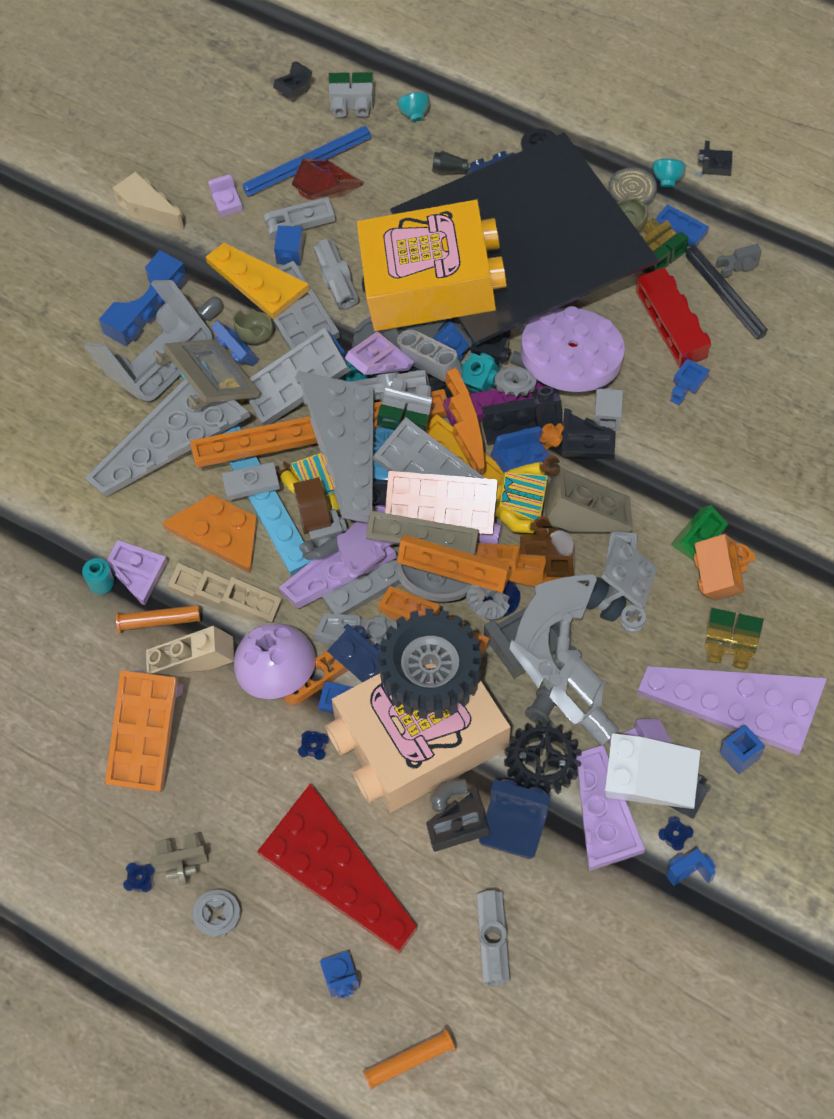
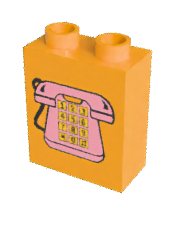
[357,200,507,331]

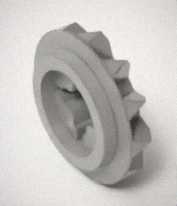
[494,367,536,397]
[466,585,510,620]
[192,890,240,938]

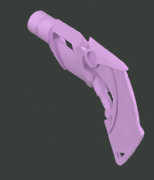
[337,505,502,578]

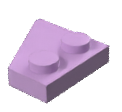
[345,331,414,375]
[106,540,168,605]

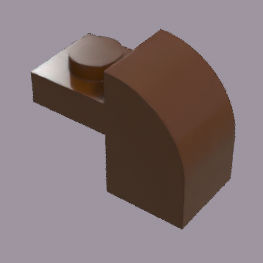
[293,477,331,534]
[520,528,575,577]

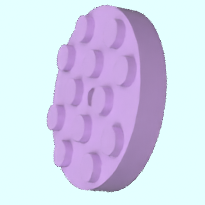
[520,306,625,392]

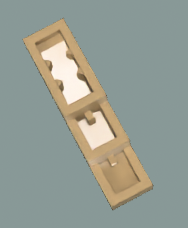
[167,563,282,623]

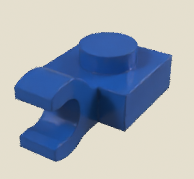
[670,359,710,405]

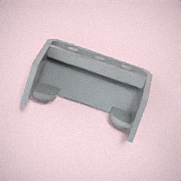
[84,280,212,401]

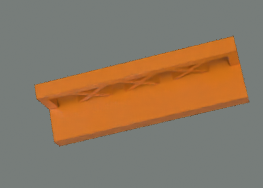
[397,535,512,593]

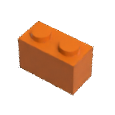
[694,534,745,601]

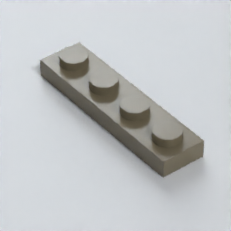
[366,511,479,554]

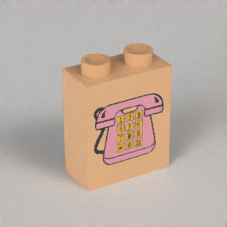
[325,650,510,813]

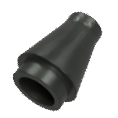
[432,150,468,174]

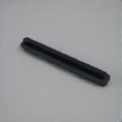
[685,245,768,340]

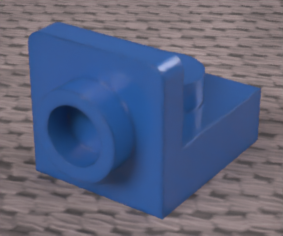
[320,951,360,998]

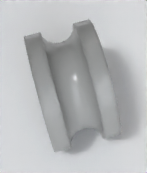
[621,605,646,633]

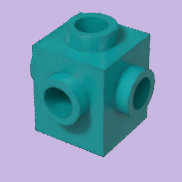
[461,353,500,393]

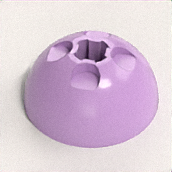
[234,623,316,699]

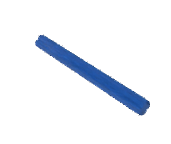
[242,126,371,196]

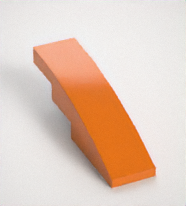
[445,367,485,475]
[474,543,575,587]
[378,586,490,658]

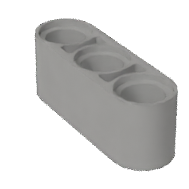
[397,330,463,382]

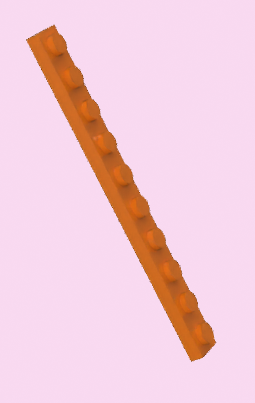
[190,389,447,468]

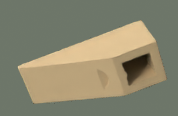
[113,172,184,231]
[146,626,234,675]

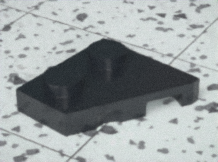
[426,785,490,852]

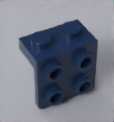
[479,779,551,859]

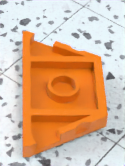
[162,494,257,573]

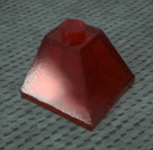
[291,158,364,198]

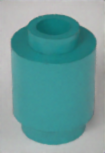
[82,558,114,595]

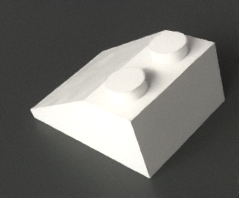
[605,733,700,809]

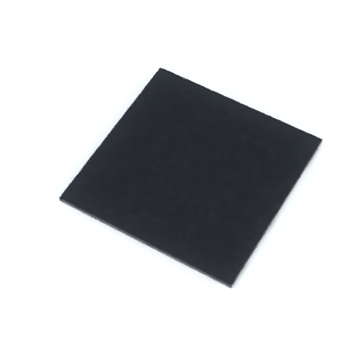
[390,132,659,345]

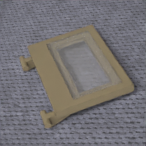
[154,339,260,410]

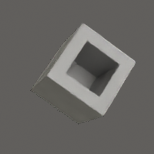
[594,388,623,431]

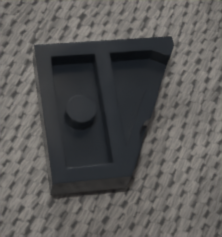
[562,408,616,459]

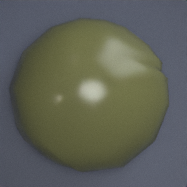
[617,198,649,232]
[233,309,273,344]

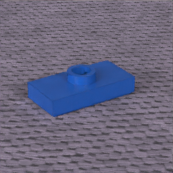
[653,204,709,246]

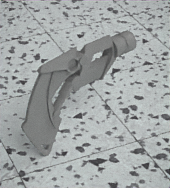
[509,574,620,746]

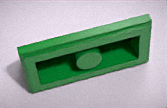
[671,505,728,561]

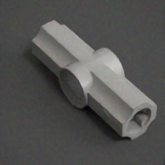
[314,239,358,310]
[350,370,430,401]
[477,890,510,987]

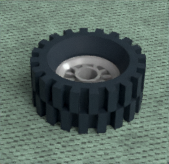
[378,609,481,719]

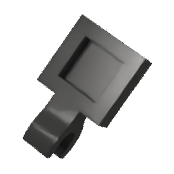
[716,244,762,277]

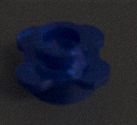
[298,731,329,760]
[658,816,694,851]
[123,862,155,893]

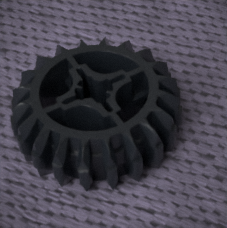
[504,720,582,795]

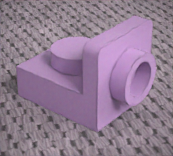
[208,174,243,218]

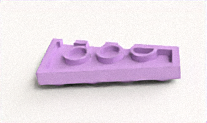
[279,546,397,609]
[576,745,645,871]

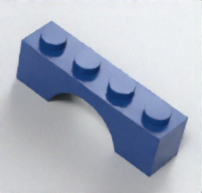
[99,250,187,347]

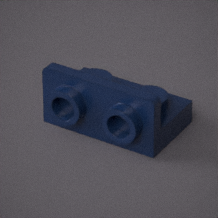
[327,624,381,683]

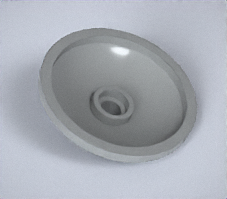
[395,557,472,602]

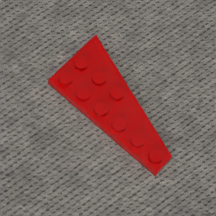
[257,784,417,954]

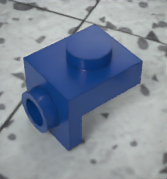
[432,322,470,360]
[667,848,716,886]

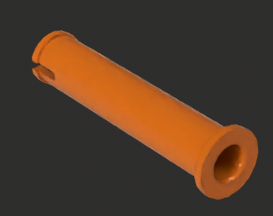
[116,604,201,634]
[363,1028,456,1090]

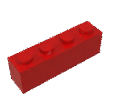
[636,267,711,368]

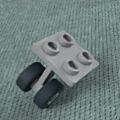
[585,537,657,622]

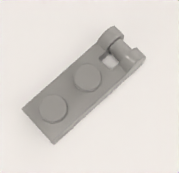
[263,197,335,240]

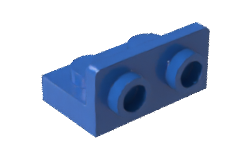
[491,426,550,473]

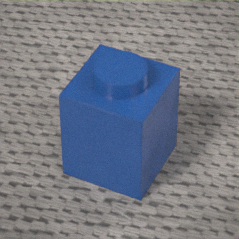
[274,225,304,266]
[720,724,765,775]

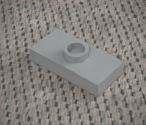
[222,462,280,500]

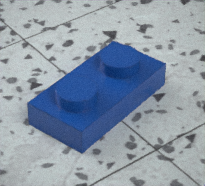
[211,321,259,366]

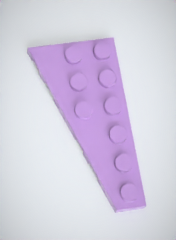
[637,666,827,755]

